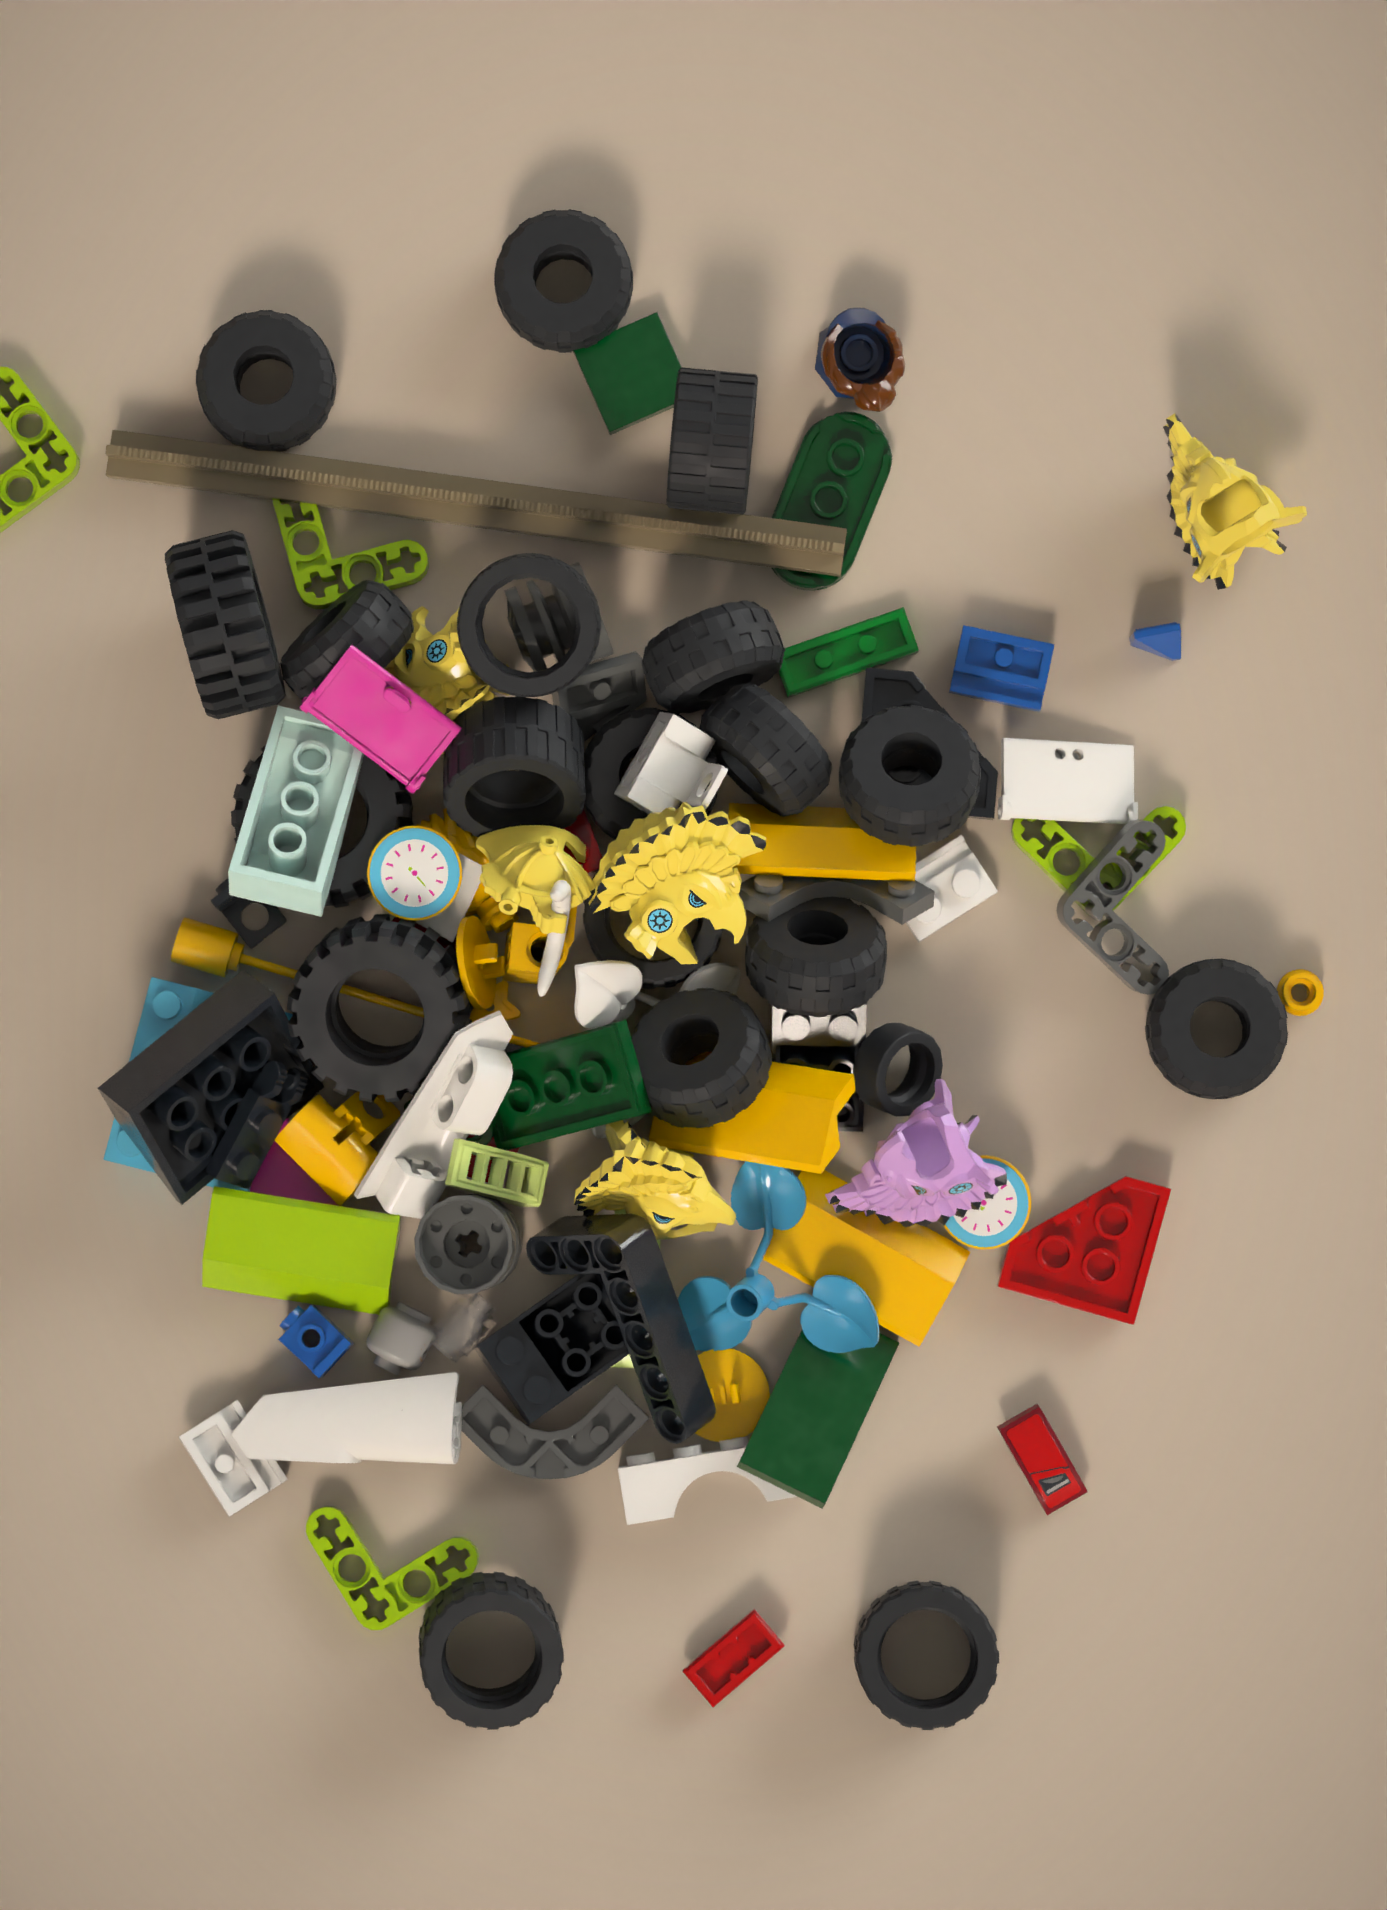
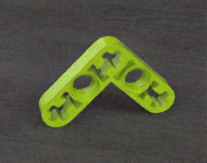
[0,366,80,533]
[273,498,429,610]
[1011,806,1186,916]
[306,1506,479,1630]

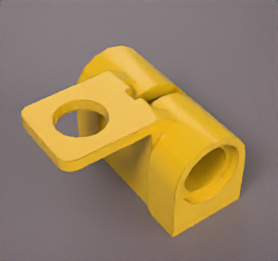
[502,906,577,984]
[274,1091,400,1206]

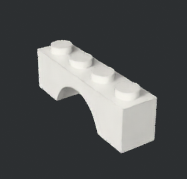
[618,1437,797,1525]

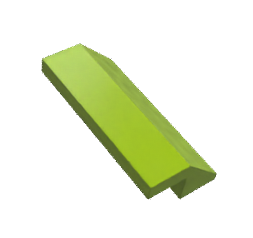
[202,1186,400,1315]

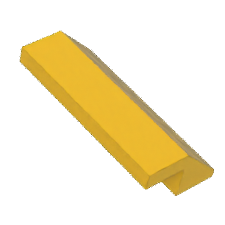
[728,803,916,881]
[649,1051,856,1174]
[754,1170,971,1347]

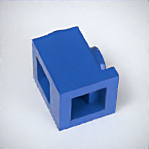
[278,1305,354,1378]

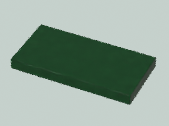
[493,1020,652,1150]
[737,1329,899,1509]

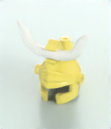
[475,825,595,997]

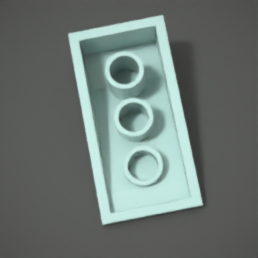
[228,705,364,917]

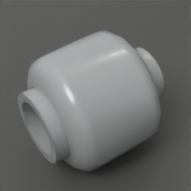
[366,1301,436,1375]

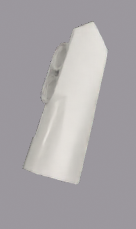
[354,1010,513,1219]
[231,1372,462,1464]

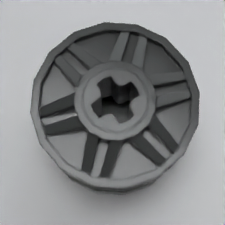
[504,562,614,671]
[414,1194,522,1295]

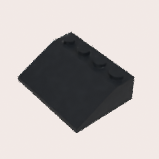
[98,970,324,1205]

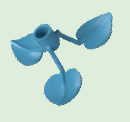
[678,1161,879,1353]

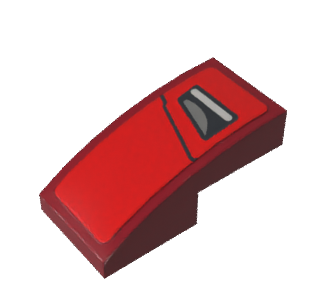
[997,1404,1088,1515]

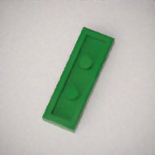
[778,607,919,698]

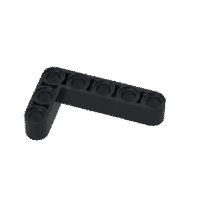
[526,1214,716,1444]

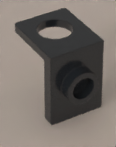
[211,878,287,949]

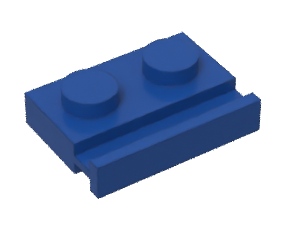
[949,625,1055,712]

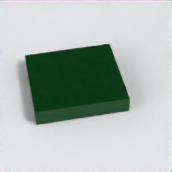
[573,312,682,435]

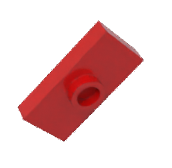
[682,1609,785,1707]

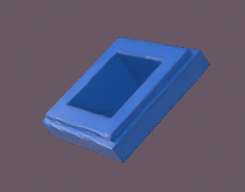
[1129,622,1181,661]

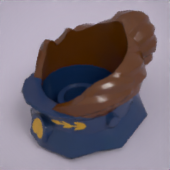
[815,308,905,412]

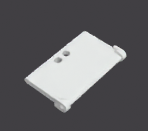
[998,738,1138,826]

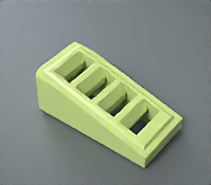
[445,1139,549,1207]

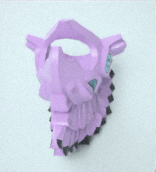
[825,1079,1007,1227]

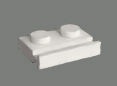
[906,835,998,943]
[179,1400,288,1517]

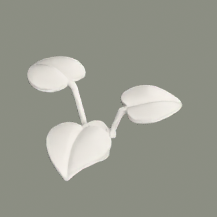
[574,960,740,1139]

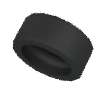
[853,1023,943,1117]

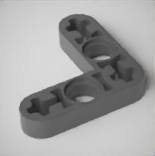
[1056,819,1169,995]

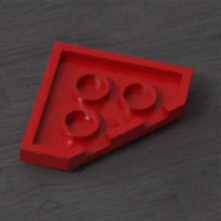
[997,1176,1171,1325]

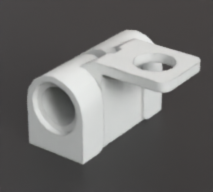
[614,712,728,814]

